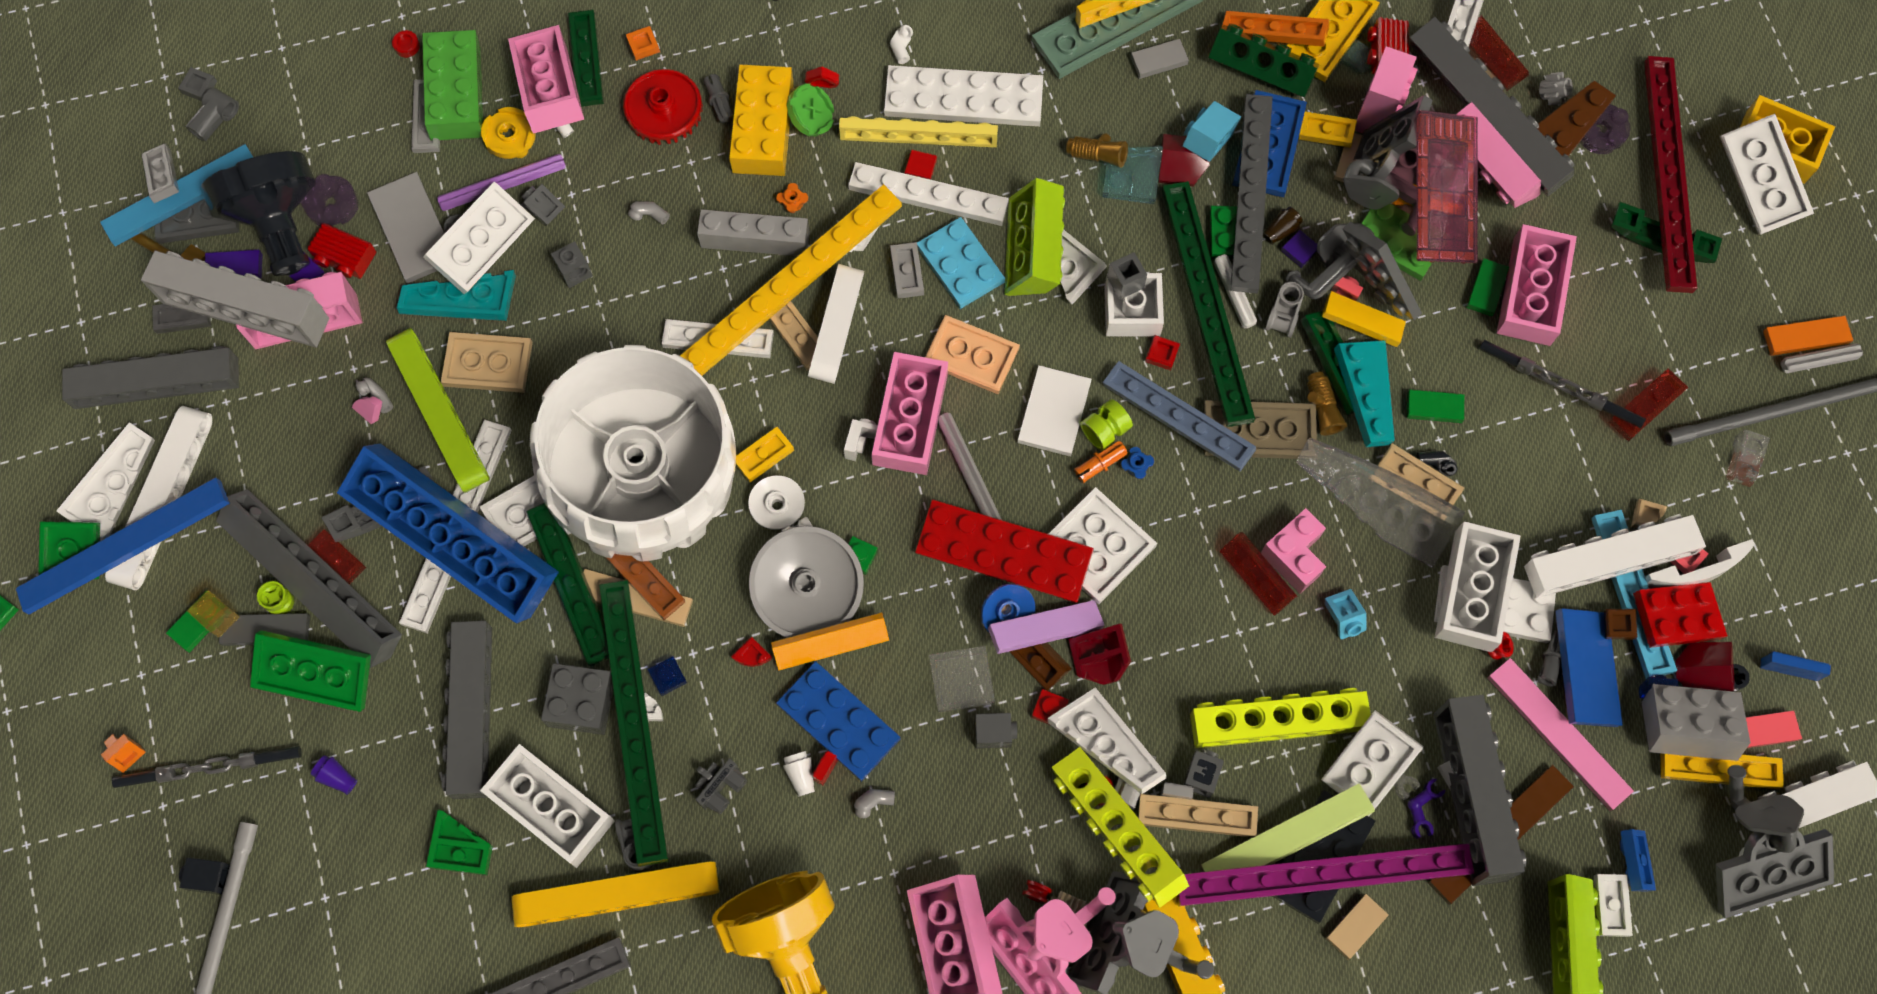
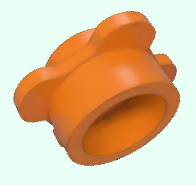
[776,183,808,213]

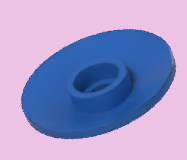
[981,584,1035,632]

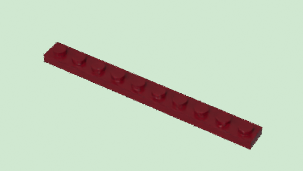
[1644,56,1697,293]

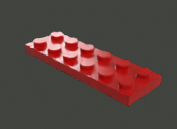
[915,499,1094,603]

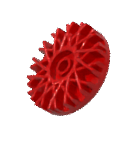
[623,69,703,145]

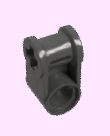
[615,819,653,873]

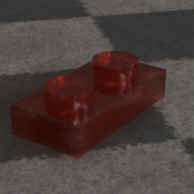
[308,529,366,585]

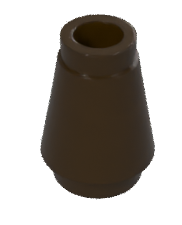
[1263,206,1303,245]

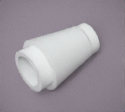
[783,751,815,797]

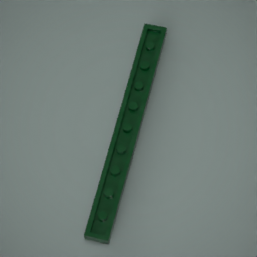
[1162,181,1255,427]
[599,580,668,867]

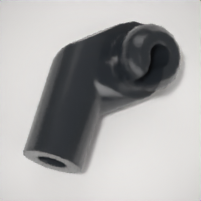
[1416,451,1458,476]

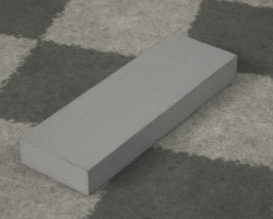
[412,80,440,153]
[142,144,179,203]

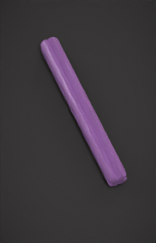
[437,154,566,211]

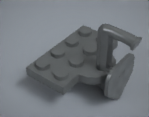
[1343,95,1433,236]
[1286,221,1422,320]
[1715,765,1834,918]
[1068,871,1214,994]

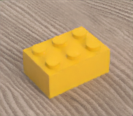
[1740,95,1835,184]

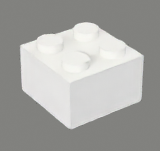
[1105,273,1164,336]

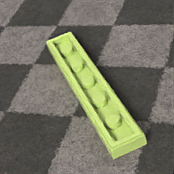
[1201,783,1375,872]

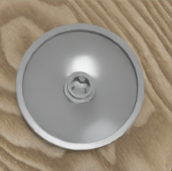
[749,526,864,638]

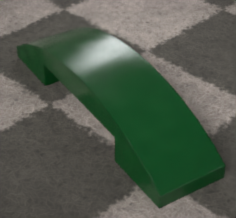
[1611,202,1723,263]

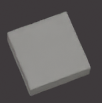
[1160,782,1194,800]

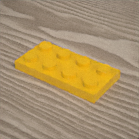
[1287,0,1380,82]

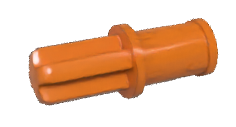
[1074,441,1127,484]

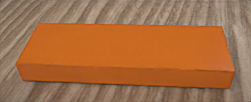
[1763,316,1853,356]

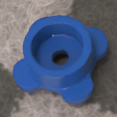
[1121,447,1154,479]

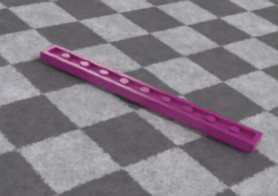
[1177,843,1474,907]

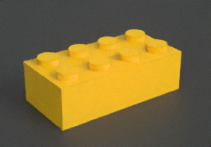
[730,65,794,176]

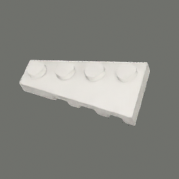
[57,422,155,541]
[1048,688,1166,794]

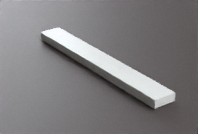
[399,420,512,634]

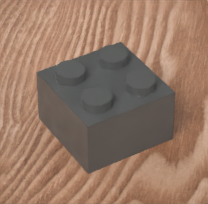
[541,664,614,735]

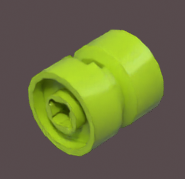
[1080,399,1133,451]

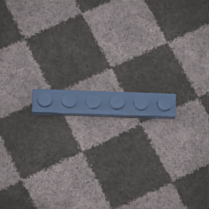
[1103,361,1256,472]

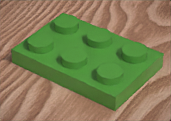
[1361,203,1449,281]

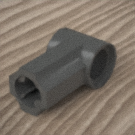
[185,88,239,141]

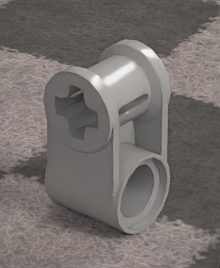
[1265,282,1304,338]

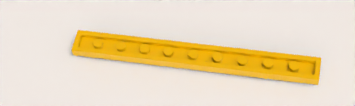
[680,184,902,376]

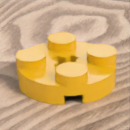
[481,107,536,159]

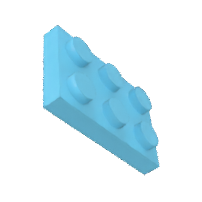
[917,217,1005,309]

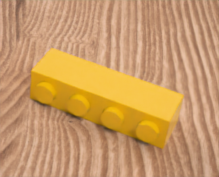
[1143,896,1225,994]

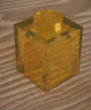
[187,590,240,637]

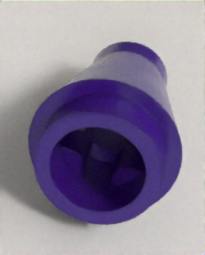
[311,755,358,795]

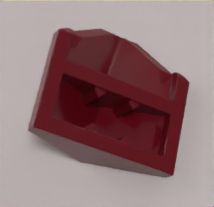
[1158,134,1210,187]
[1069,623,1131,685]
[1675,642,1735,692]

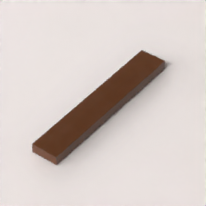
[1428,765,1574,905]

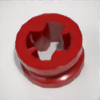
[1488,632,1514,660]
[1022,880,1052,904]

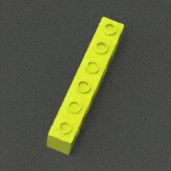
[1190,688,1371,748]
[1052,747,1189,908]

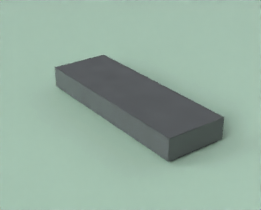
[219,613,310,646]

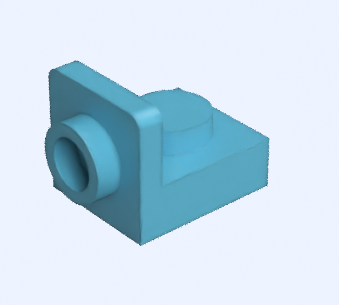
[1325,589,1366,639]

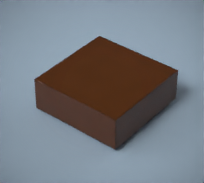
[1604,609,1638,639]

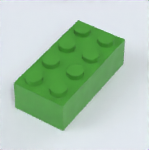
[423,30,483,141]

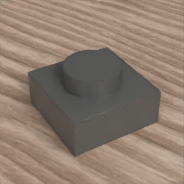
[178,67,217,101]

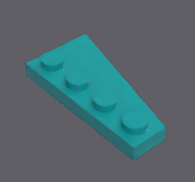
[397,270,516,321]
[1334,340,1395,447]

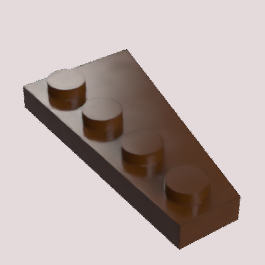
[1538,81,1616,156]

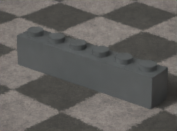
[62,346,239,409]
[442,621,492,799]

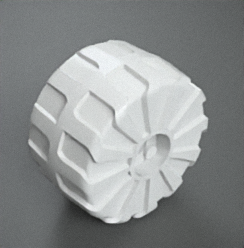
[530,345,736,561]

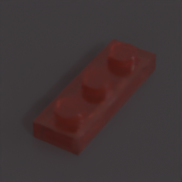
[1469,15,1529,91]
[1608,368,1688,442]
[1220,532,1298,616]

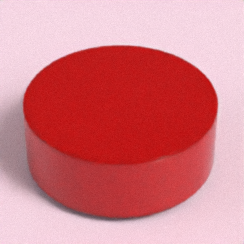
[392,30,420,58]

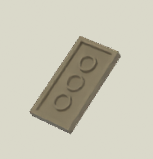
[1204,400,1317,460]

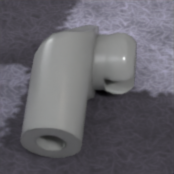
[628,201,670,225]
[355,378,393,413]
[854,789,895,818]

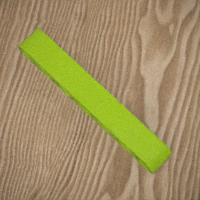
[386,327,490,493]

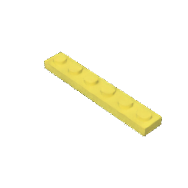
[839,116,998,148]

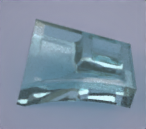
[1102,146,1163,204]

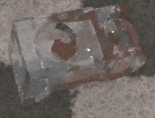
[1726,429,1770,487]

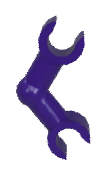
[1408,779,1445,839]

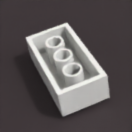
[1435,521,1521,652]
[480,744,615,868]

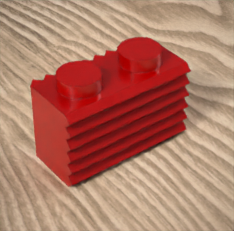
[1367,17,1409,74]
[308,223,377,279]

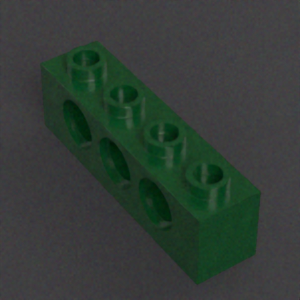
[1208,23,1320,98]

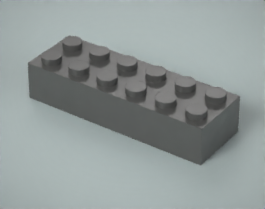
[1434,695,1526,886]

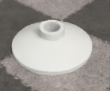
[749,476,805,530]

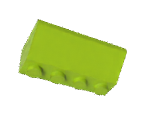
[1004,178,1065,296]
[1548,874,1603,994]

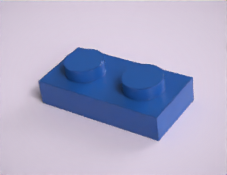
[1620,829,1656,892]

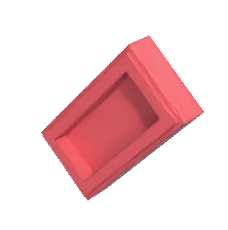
[1746,711,1802,748]

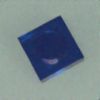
[648,656,687,696]
[1639,675,1678,698]

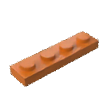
[1222,11,1329,46]

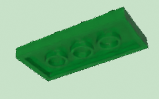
[250,630,371,712]

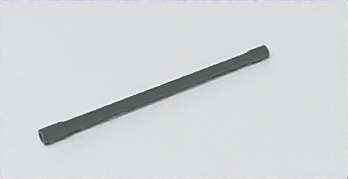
[1664,378,1877,447]

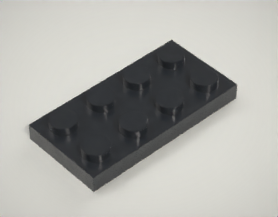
[1272,790,1376,924]

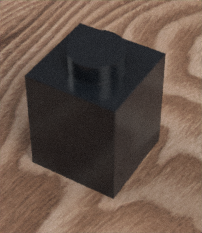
[179,858,230,895]

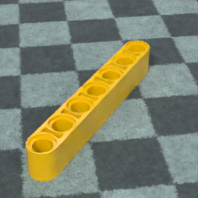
[511,862,720,927]

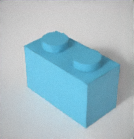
[1183,101,1241,162]

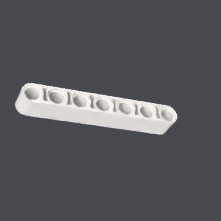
[105,406,213,590]

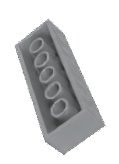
[141,251,329,348]

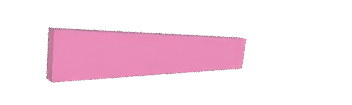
[1487,658,1634,811]

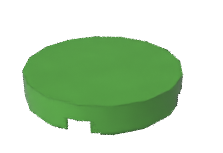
[787,83,834,137]

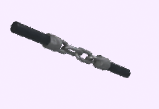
[1480,340,1646,429]
[112,746,302,788]

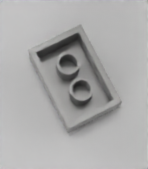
[1642,684,1751,761]

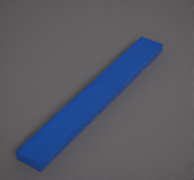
[16,478,230,614]

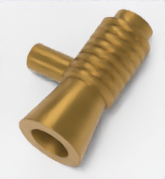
[1066,133,1128,168]
[1307,372,1347,436]

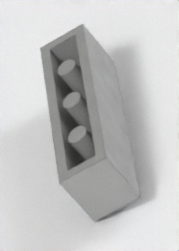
[697,210,810,256]

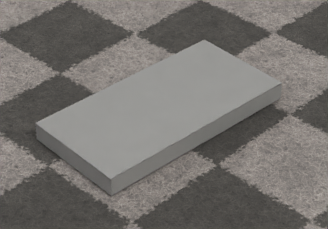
[367,172,445,284]

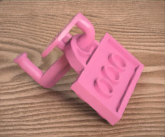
[985,887,1116,994]

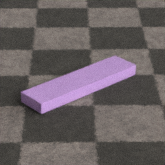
[988,600,1104,654]

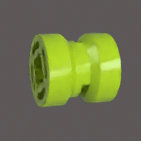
[257,581,294,614]

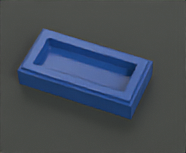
[1760,651,1831,681]

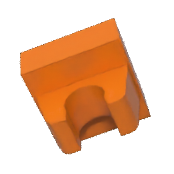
[101,734,146,773]

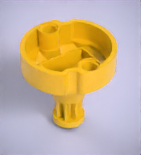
[712,871,835,994]

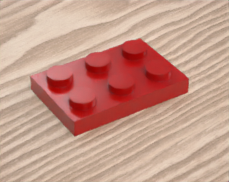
[1633,582,1728,648]

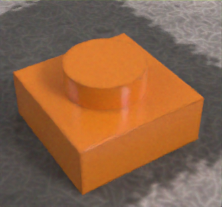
[626,26,660,61]

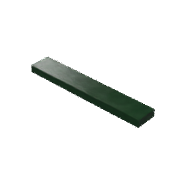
[526,502,609,666]

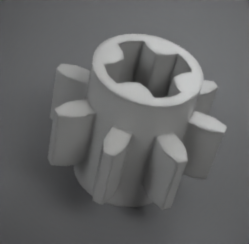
[1539,72,1573,105]

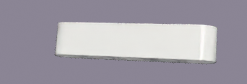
[808,264,864,384]

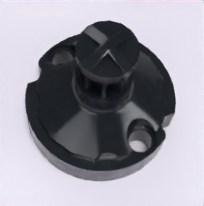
[201,151,316,276]

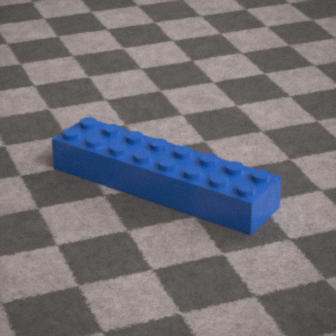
[337,443,559,624]

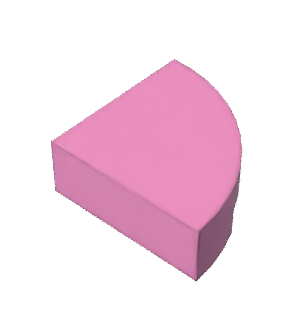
[352,396,382,424]

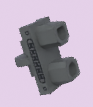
[695,758,747,815]

